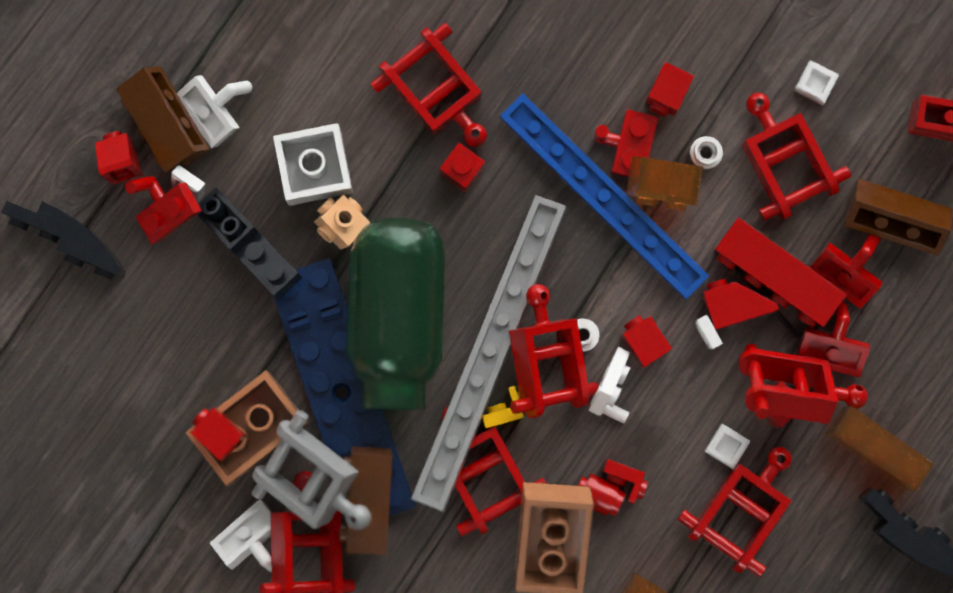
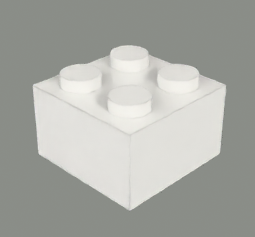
[273,123,353,206]

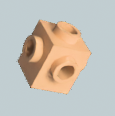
[314,195,371,250]

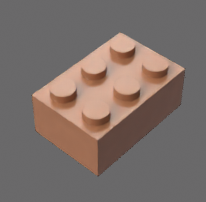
[185,371,309,486]
[514,482,593,593]

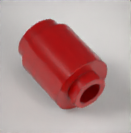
[577,473,626,516]

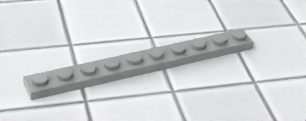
[411,195,566,513]

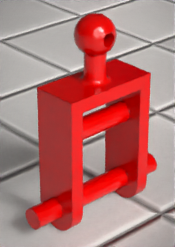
[369,23,487,147]
[742,92,851,221]
[508,284,599,419]
[738,344,868,424]
[441,405,547,537]
[677,447,792,578]
[259,471,355,593]

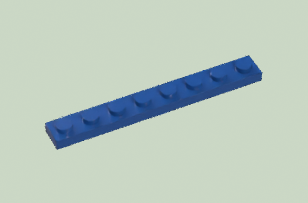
[500,93,709,300]

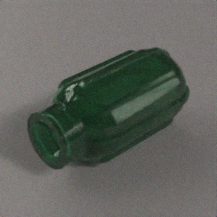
[347,218,445,410]

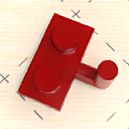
[593,109,658,181]
[125,176,202,245]
[809,234,883,309]
[796,302,870,378]

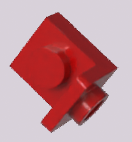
[601,459,648,504]

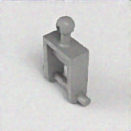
[251,411,371,530]

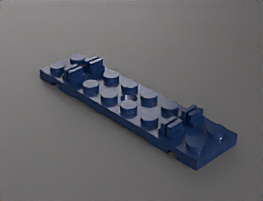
[273,258,416,516]

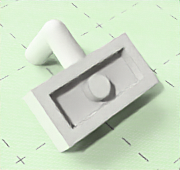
[177,75,252,148]
[588,347,630,424]
[210,499,272,573]

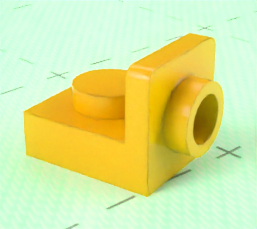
[482,385,524,429]

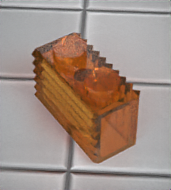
[626,156,703,211]

